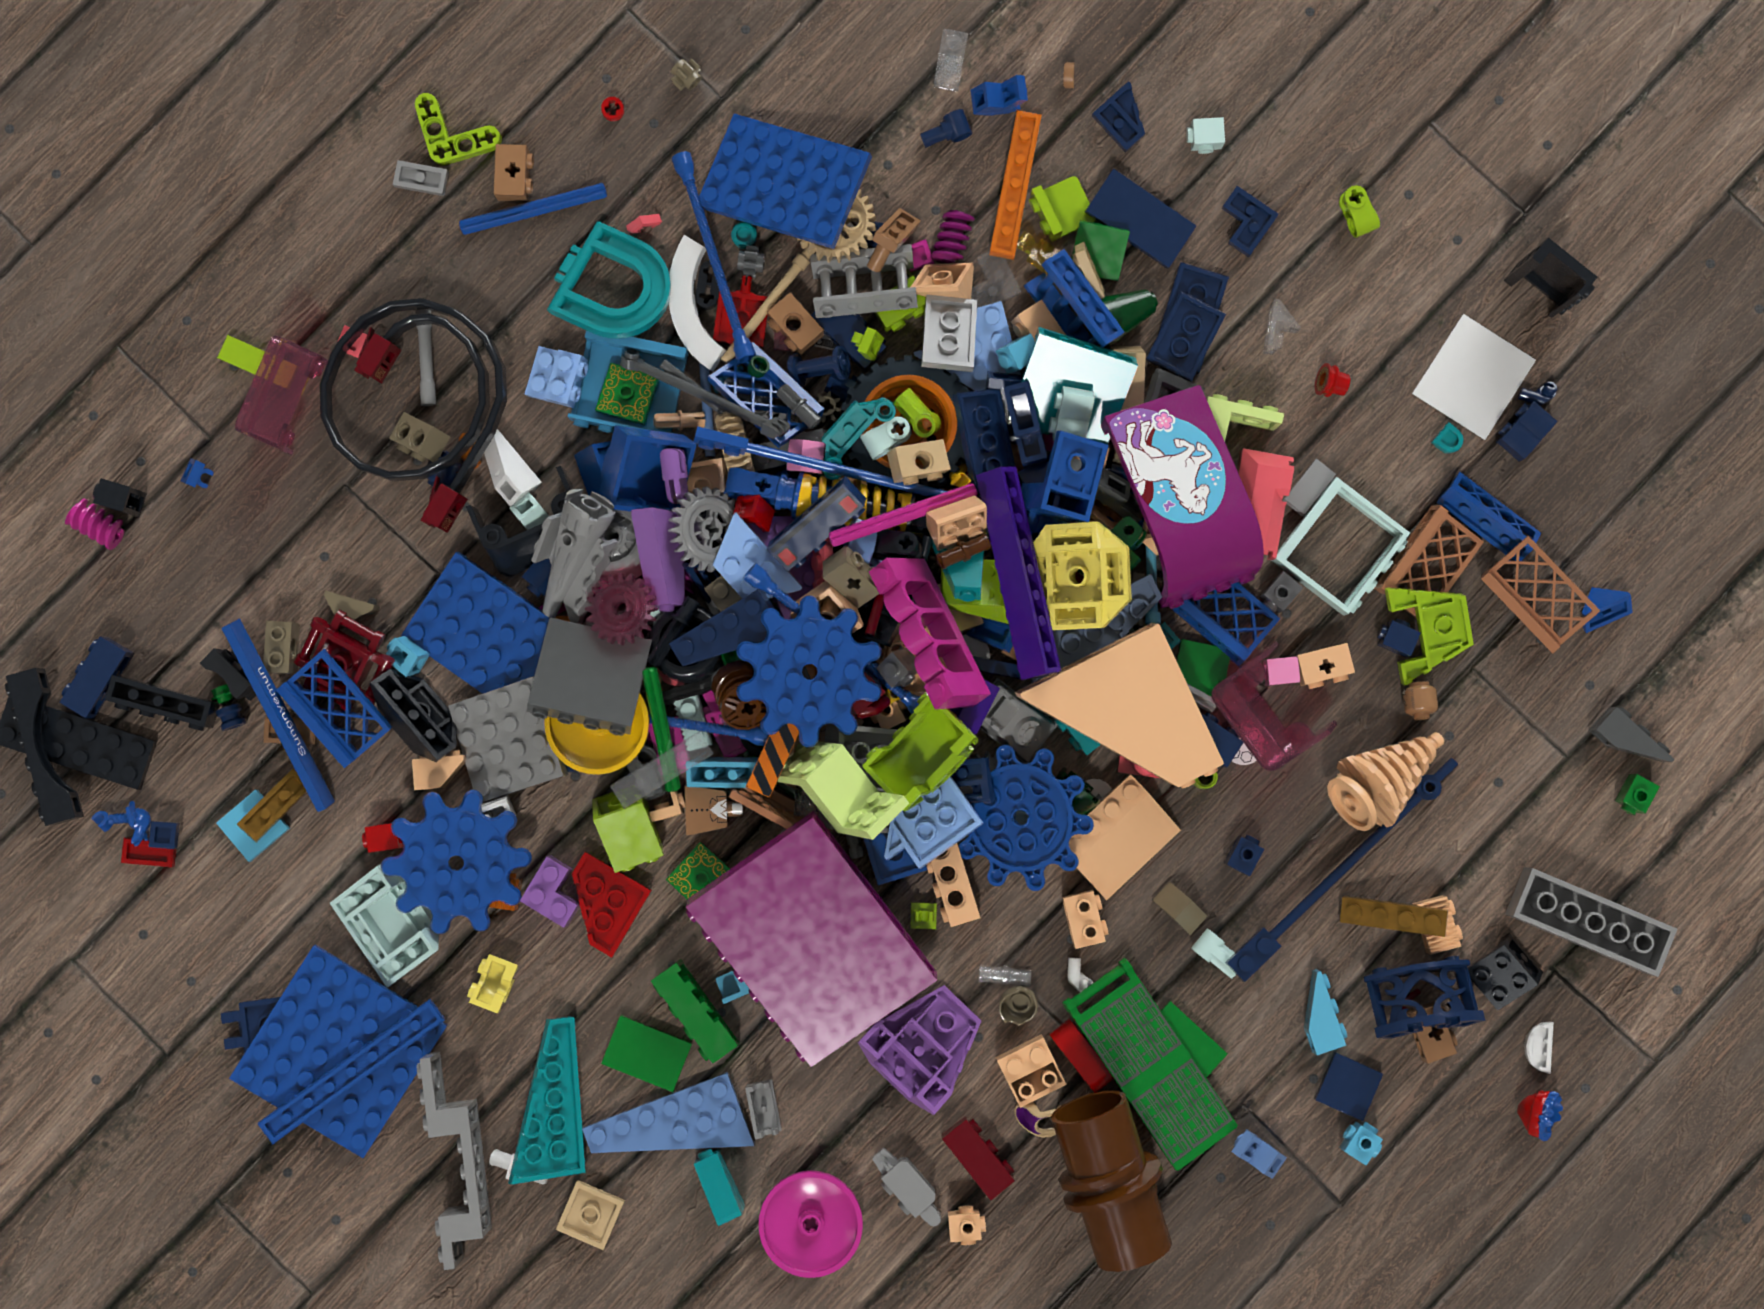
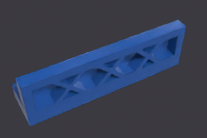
[1436,472,1541,561]

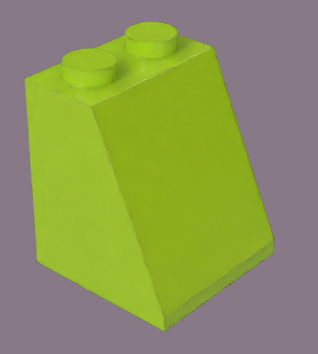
[592,784,664,873]

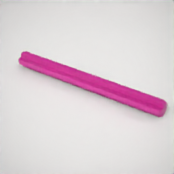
[829,483,978,546]

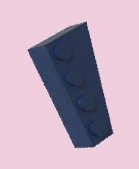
[669,589,775,666]

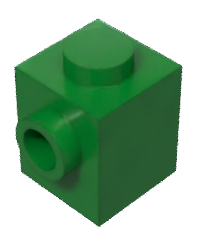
[1615,774,1660,816]

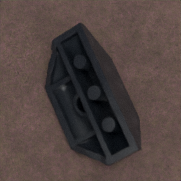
[370,669,457,762]

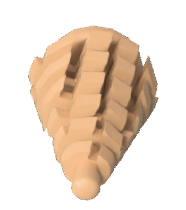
[1327,732,1444,831]

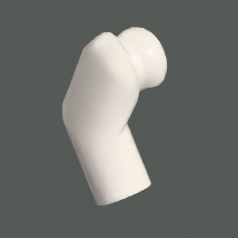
[1068,957,1093,992]

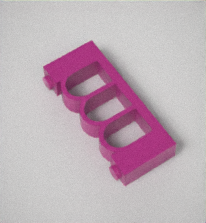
[869,558,991,709]

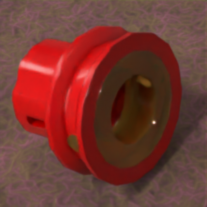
[1315,363,1351,397]

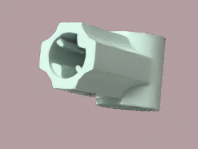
[1191,928,1236,979]

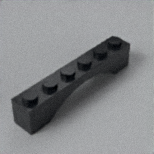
[5,668,84,826]

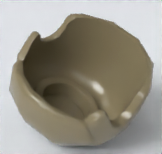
[998,986,1038,1026]

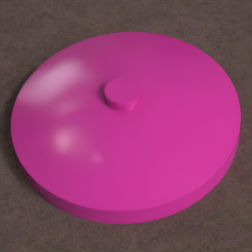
[759,1171,863,1278]

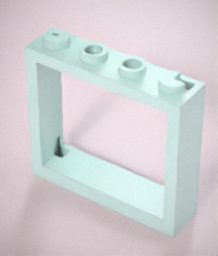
[1271,477,1410,616]

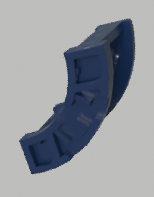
[1363,956,1486,1039]

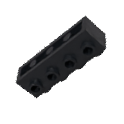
[105,675,220,731]

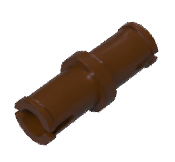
[936,533,991,569]

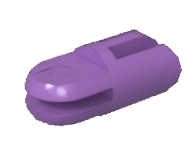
[660,447,688,504]

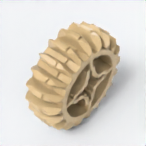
[715,411,755,472]

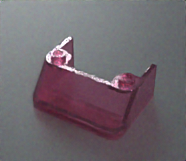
[235,335,328,456]
[1212,641,1337,771]

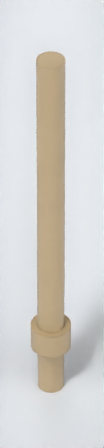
[720,247,810,364]

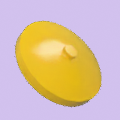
[544,693,650,775]

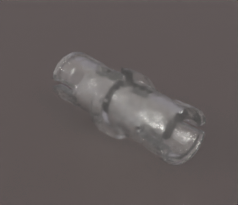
[978,965,1031,986]

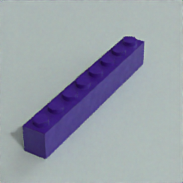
[976,466,1061,680]

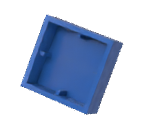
[599,425,697,511]

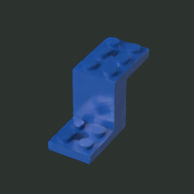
[1021,430,1109,535]

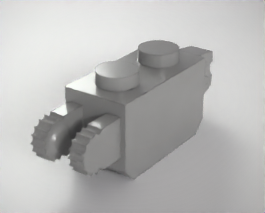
[872,1147,941,1227]

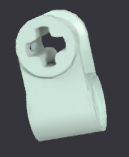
[860,417,911,460]

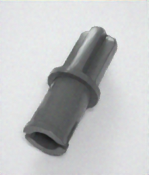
[776,384,822,430]

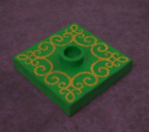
[595,363,659,426]
[666,842,730,900]

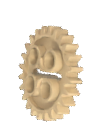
[797,189,876,263]

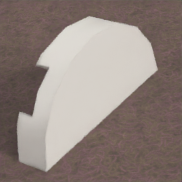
[1524,1021,1554,1074]

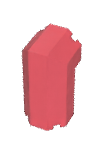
[1237,448,1294,560]

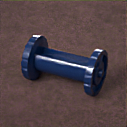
[787,346,851,387]

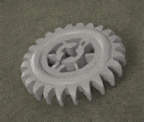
[668,486,736,572]

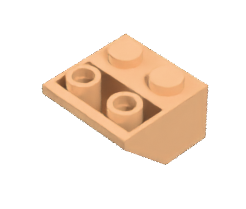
[926,495,987,551]
[996,1034,1067,1108]

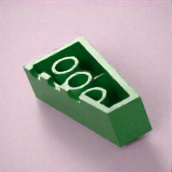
[651,959,740,1064]

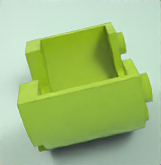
[862,692,978,812]

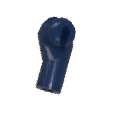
[1518,381,1557,406]

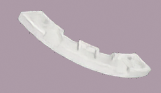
[669,235,726,372]

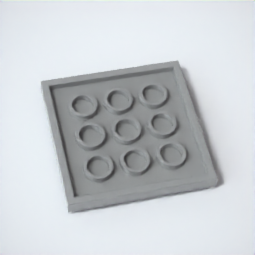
[448,676,568,802]

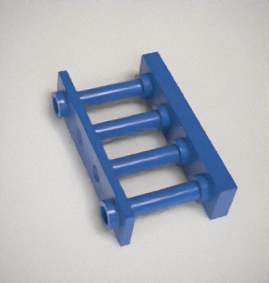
[1024,249,1125,348]

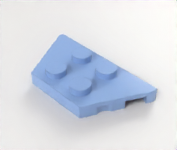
[713,512,802,599]

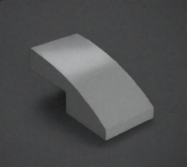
[1282,458,1336,516]

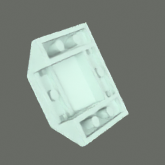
[330,864,439,987]

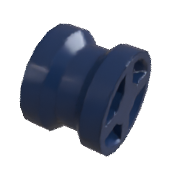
[216,703,247,731]

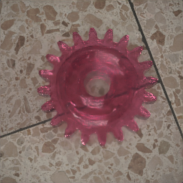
[585,572,658,646]

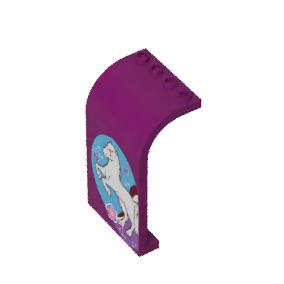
[1101,385,1264,609]

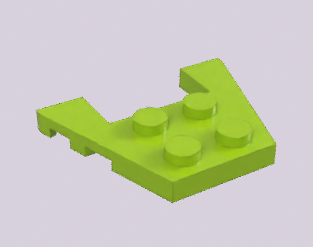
[1385,587,1474,686]

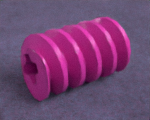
[65,498,125,550]

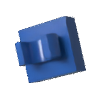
[180,458,214,488]

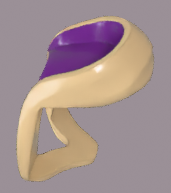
[1014,1102,1061,1138]

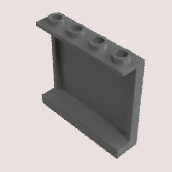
[527,617,652,736]

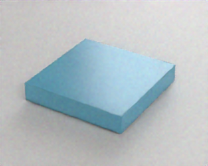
[216,790,290,862]

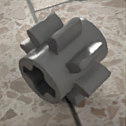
[737,245,765,278]

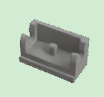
[745,1079,782,1139]

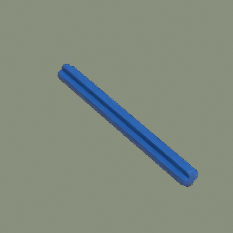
[459,183,607,235]

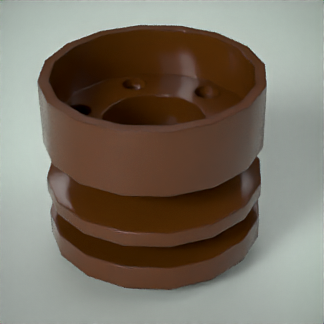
[711,660,766,730]

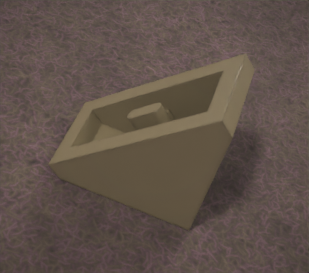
[324,590,380,629]
[1152,881,1208,935]

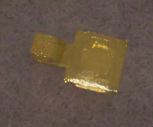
[1017,231,1060,275]

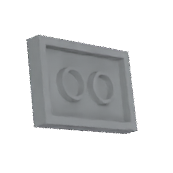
[921,295,977,372]

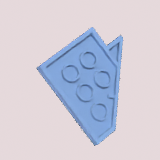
[914,301,1021,391]
[884,777,984,869]

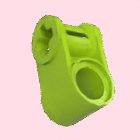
[1339,185,1380,238]

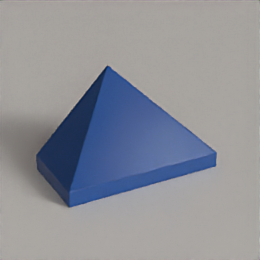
[1582,587,1633,633]

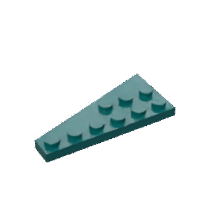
[508,1016,586,1185]

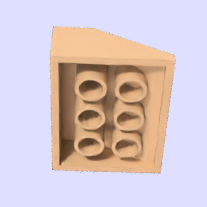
[1069,774,1181,901]

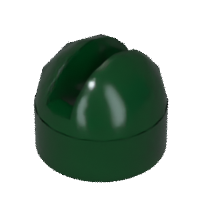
[747,355,770,378]

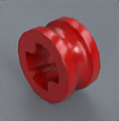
[601,97,624,122]

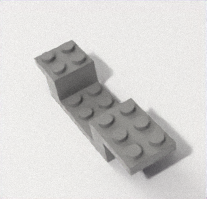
[417,1051,492,1270]

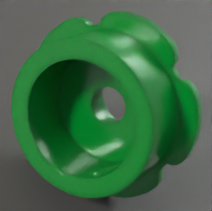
[211,684,234,705]

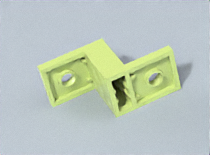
[1206,394,1284,441]
[778,741,909,840]

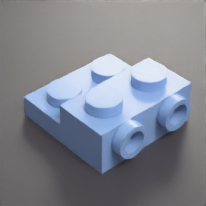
[525,346,588,408]

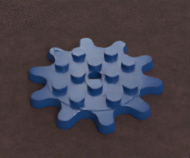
[736,595,882,748]
[958,745,1094,891]
[381,790,532,934]

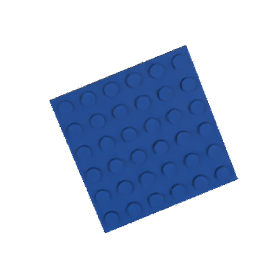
[229,945,448,1158]

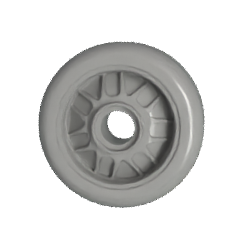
[600,510,642,583]

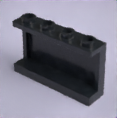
[1503,237,1598,318]

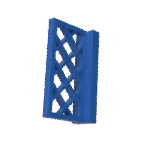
[707,342,824,448]
[1168,582,1280,667]
[276,649,393,768]

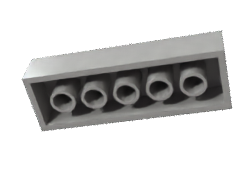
[1505,867,1677,977]

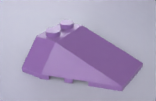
[858,985,981,1115]

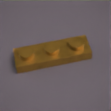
[237,769,307,843]

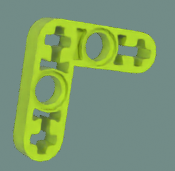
[415,93,502,166]

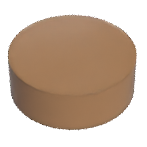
[1063,62,1075,88]

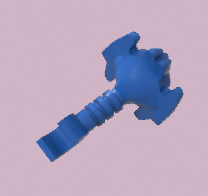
[91,801,151,847]

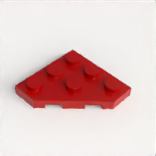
[572,852,652,958]

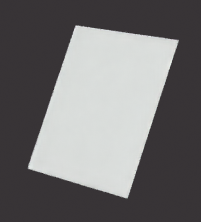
[1412,314,1536,440]

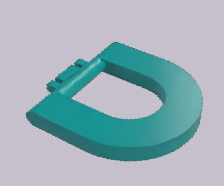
[547,221,671,339]

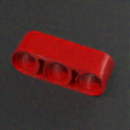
[1049,1019,1113,1093]

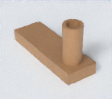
[867,208,921,272]

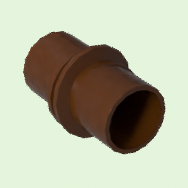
[1051,1091,1172,1272]

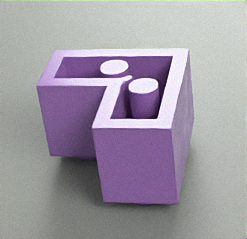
[520,855,580,928]

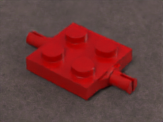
[713,276,768,359]

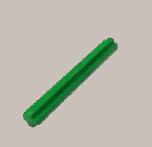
[642,667,680,792]

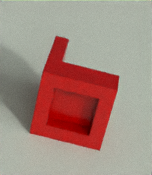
[733,495,775,532]

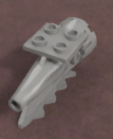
[531,489,618,624]

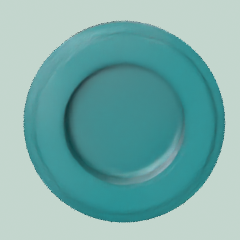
[731,222,757,249]

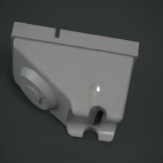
[980,678,1057,764]

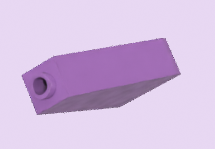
[631,507,685,612]

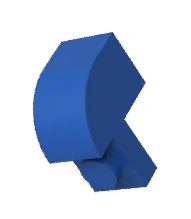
[970,75,1028,116]

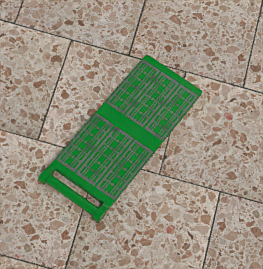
[1062,958,1238,1171]

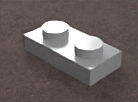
[393,160,449,196]

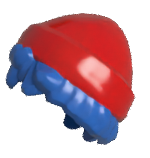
[1517,1090,1563,1141]

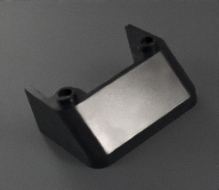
[466,466,574,577]

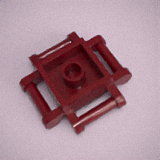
[294,609,395,711]

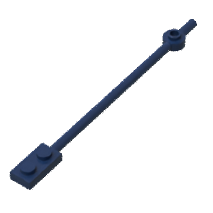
[1225,758,1458,982]

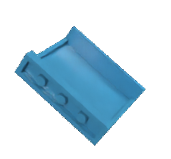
[568,330,689,433]

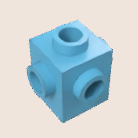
[1339,1121,1383,1166]

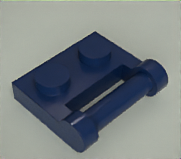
[951,757,995,805]

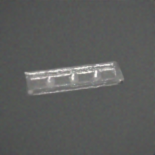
[610,731,713,809]

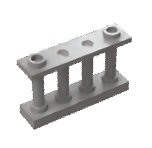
[810,244,918,318]

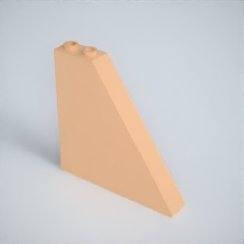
[1015,623,1224,788]

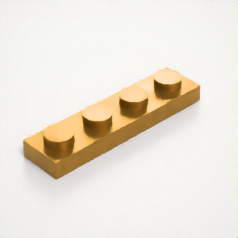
[1340,896,1448,937]

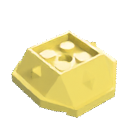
[1033,522,1132,630]

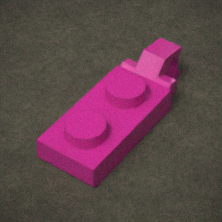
[702,689,747,757]

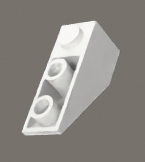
[484,429,542,507]

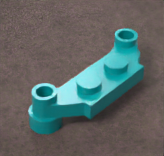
[821,397,896,480]

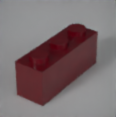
[941,1116,1015,1201]

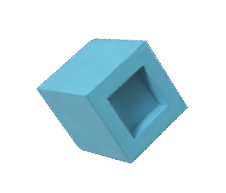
[716,971,749,1004]

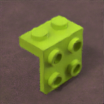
[1029,176,1095,242]

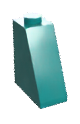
[933,540,984,602]
[694,1148,745,1226]

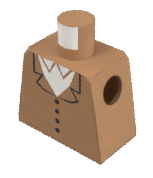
[685,786,743,835]

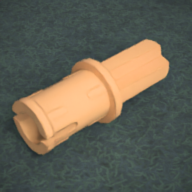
[653,410,705,431]

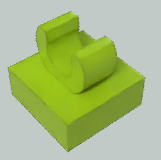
[851,327,884,361]
[910,902,937,929]

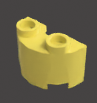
[467,954,518,1014]

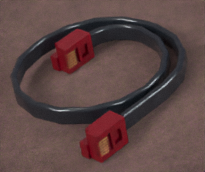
[320,298,507,533]

